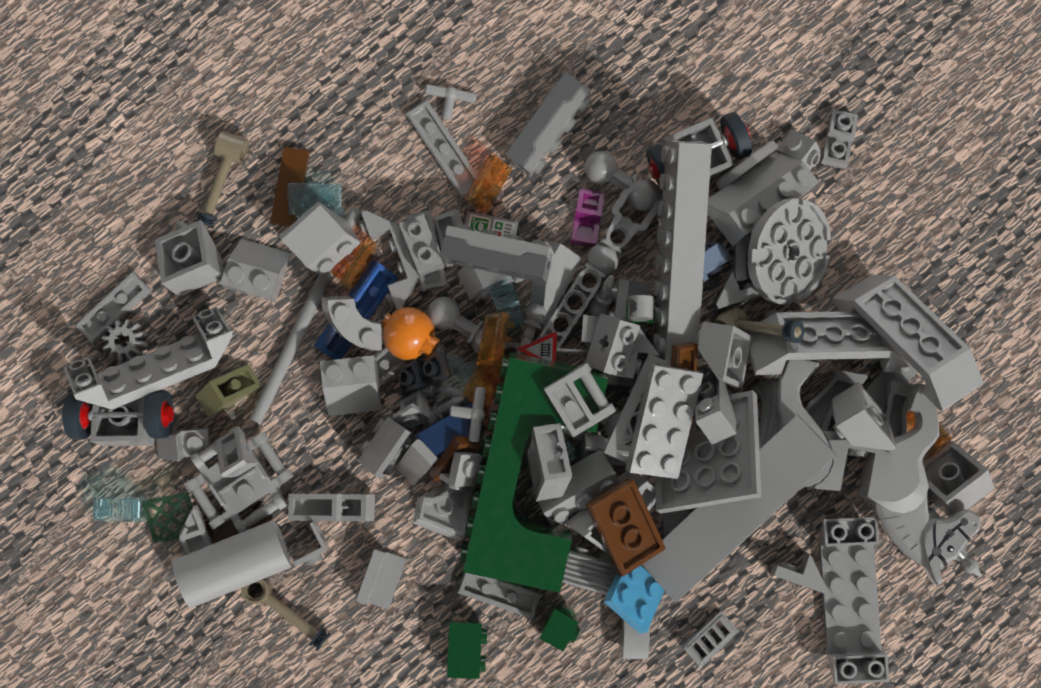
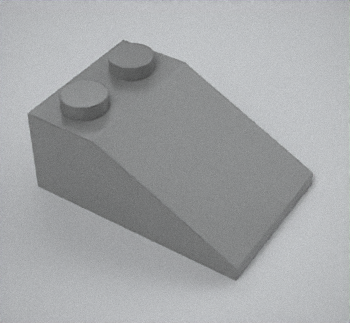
[357,417,415,479]

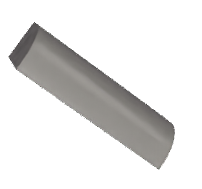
[171,520,292,608]

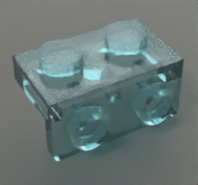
[288,183,345,220]

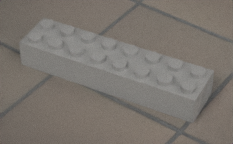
[650,140,712,362]

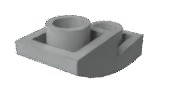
[821,109,858,169]
[619,618,650,659]

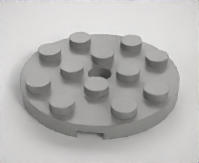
[748,198,831,305]

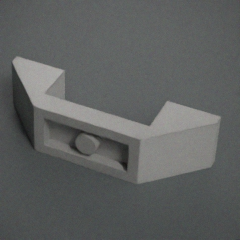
[359,211,419,310]

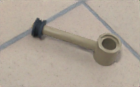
[194,131,249,229]
[712,306,804,343]
[241,578,331,651]

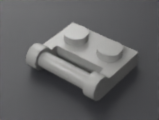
[544,362,616,437]

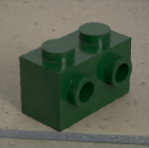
[538,604,581,652]
[447,620,487,679]

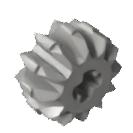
[102,319,149,364]

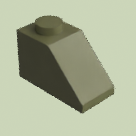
[195,364,262,418]

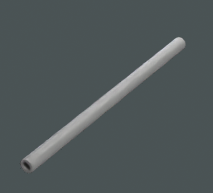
[249,207,362,425]

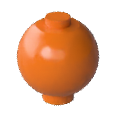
[381,307,440,360]

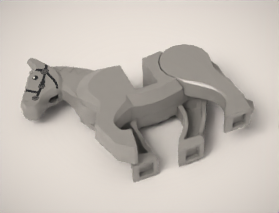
[752,360,981,586]

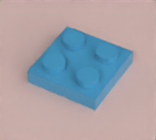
[604,565,665,634]

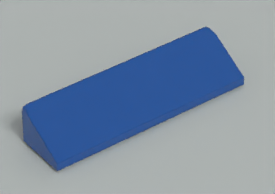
[313,260,398,360]

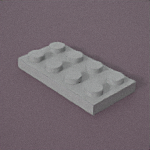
[625,363,703,479]

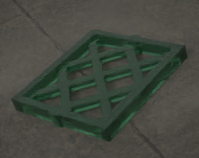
[142,491,193,543]

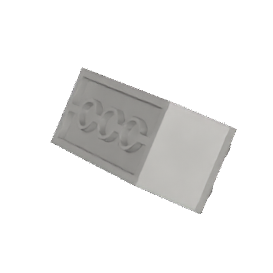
[832,274,983,412]
[63,307,233,409]
[744,311,910,375]
[819,517,889,684]

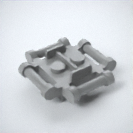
[184,426,294,533]

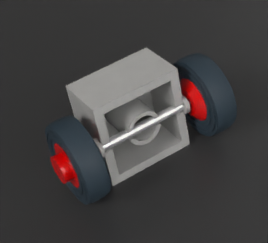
[646,112,752,187]
[62,390,174,446]

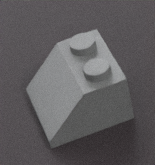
[279,202,361,277]
[155,220,223,297]
[220,239,291,303]
[697,322,752,389]
[320,355,382,416]
[831,382,896,451]
[923,441,995,517]

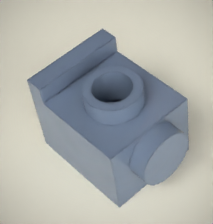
[703,241,729,281]

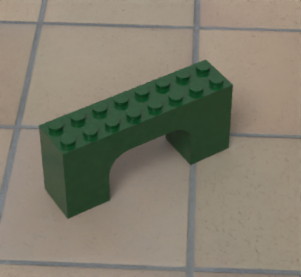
[459,352,608,593]

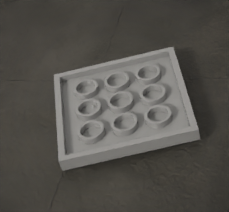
[656,390,761,513]

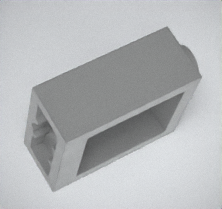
[525,423,572,501]

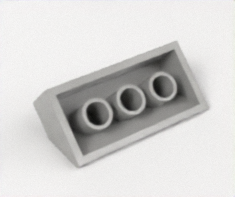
[707,152,819,246]

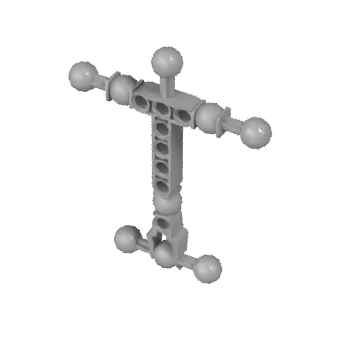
[427,151,663,444]

